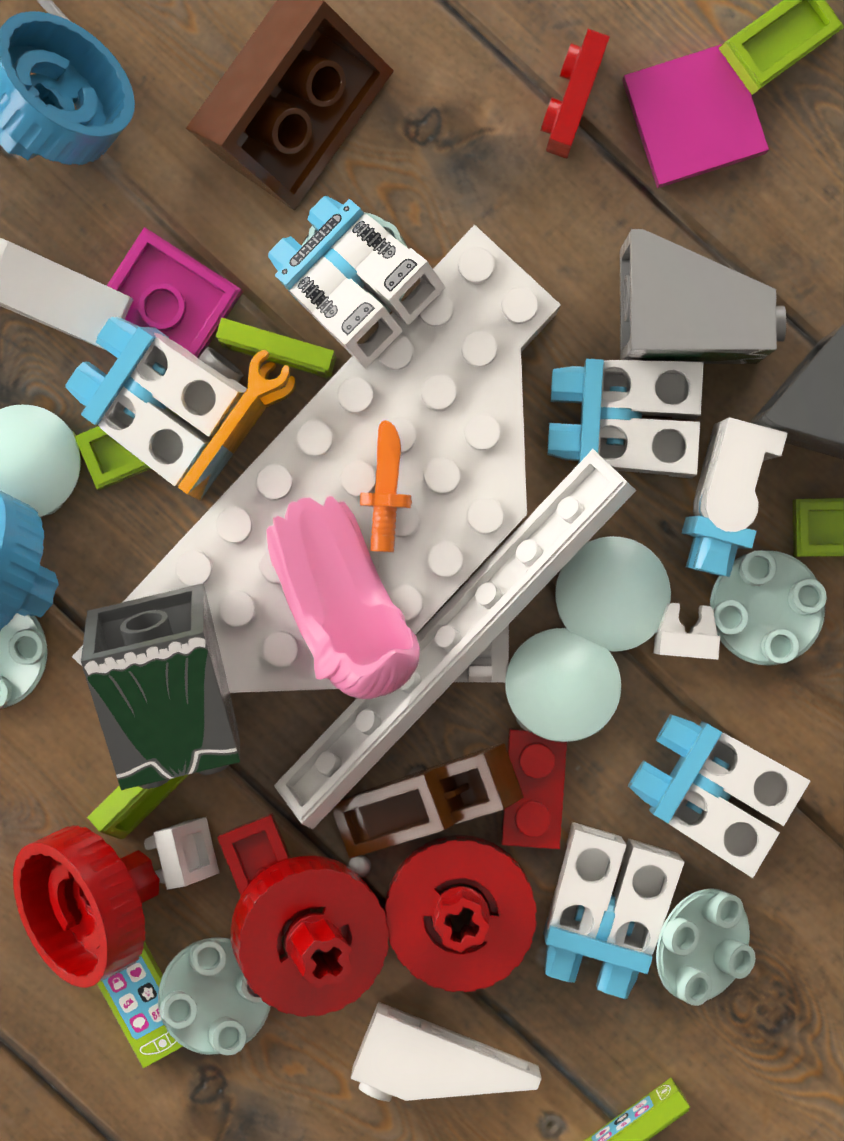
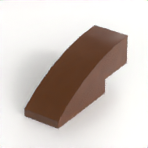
[332,743,524,859]

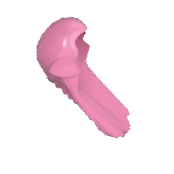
[266,496,420,699]

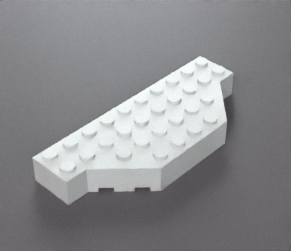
[72,225,561,693]

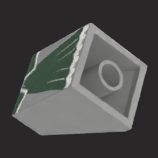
[620,229,786,364]

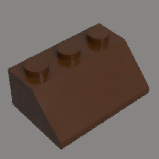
[186,0,394,210]

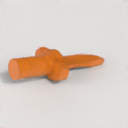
[360,420,412,553]

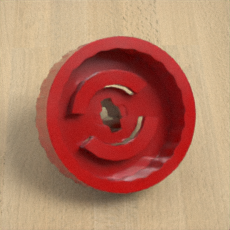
[13,825,160,988]
[385,835,537,992]
[231,856,389,1017]

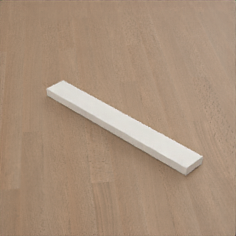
[274,449,636,829]

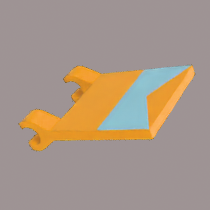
[178,350,296,500]

